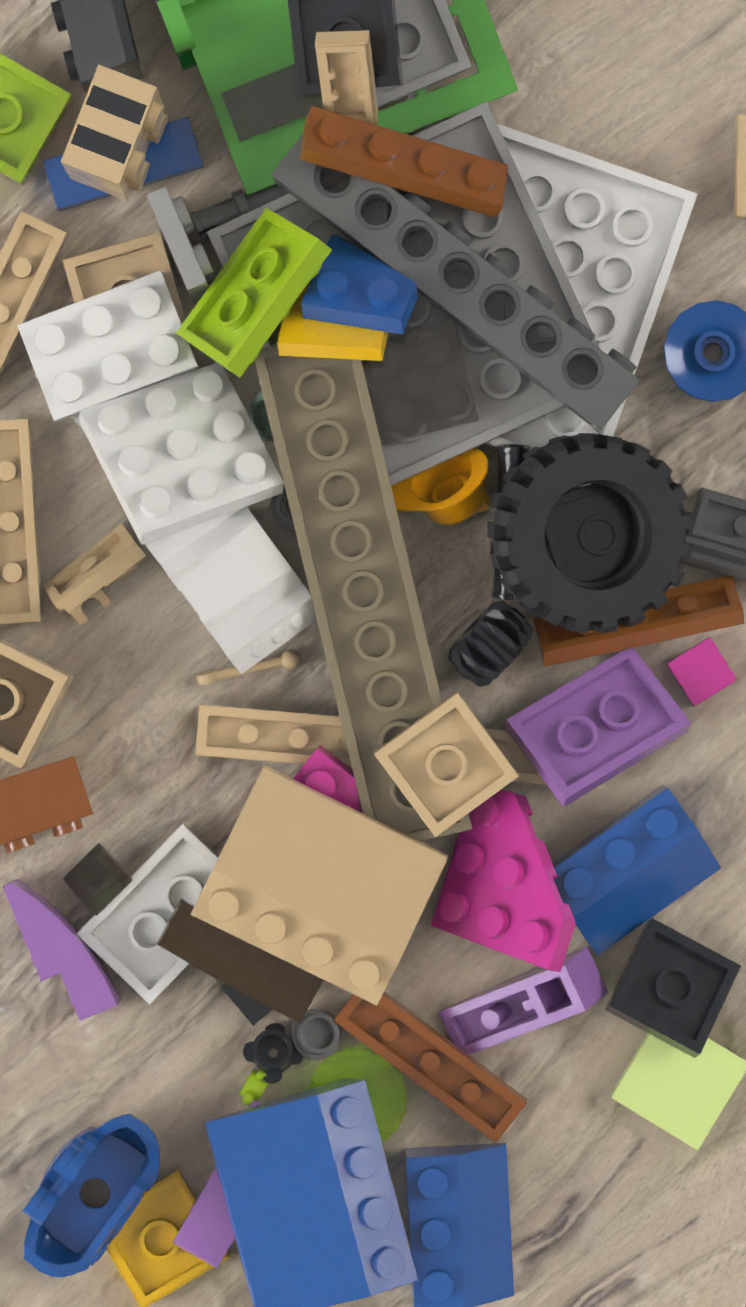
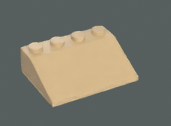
[191,765,449,1006]

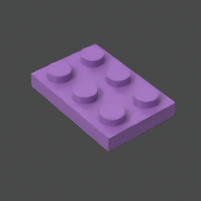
[505,648,691,807]

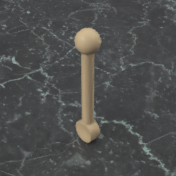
[196,650,301,685]

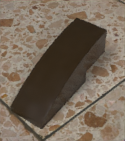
[157,898,323,1023]

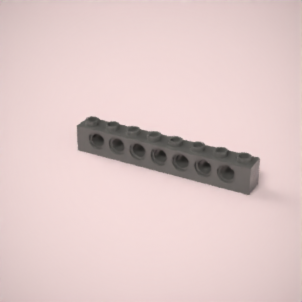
[271,133,640,432]

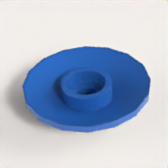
[663,300,746,402]

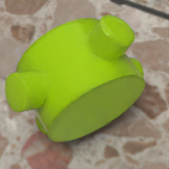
[238,1068,269,1105]

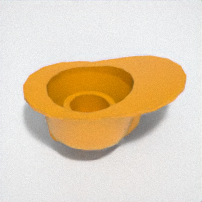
[391,448,490,525]

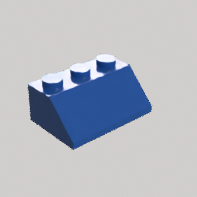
[553,785,721,956]
[405,1143,514,1307]

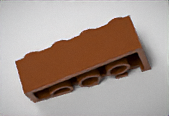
[0,756,93,853]

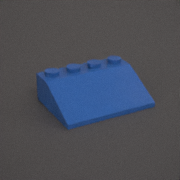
[204,1078,418,1307]

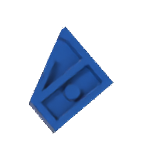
[301,234,418,334]

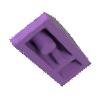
[438,947,608,1055]

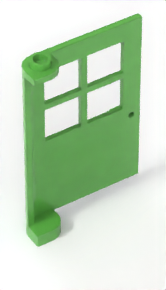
[157,0,518,195]

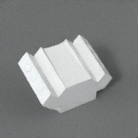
[145,506,317,674]

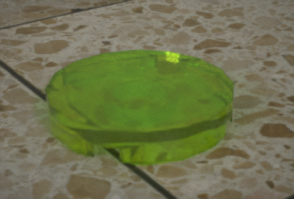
[307,1047,407,1143]

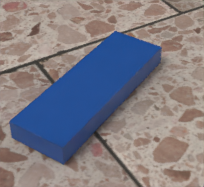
[43,117,204,212]

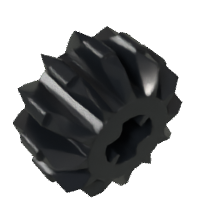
[448,601,533,687]

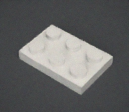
[17,270,198,422]
[77,823,219,1004]

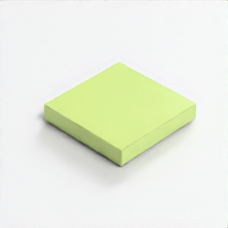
[610,1033,746,1151]

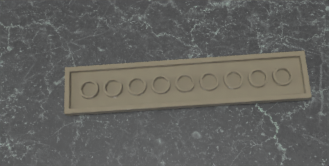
[255,345,472,841]

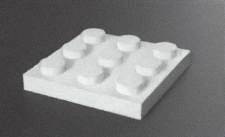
[79,363,284,545]

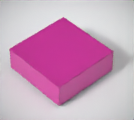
[666,637,737,707]

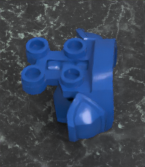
[22,1113,160,1277]

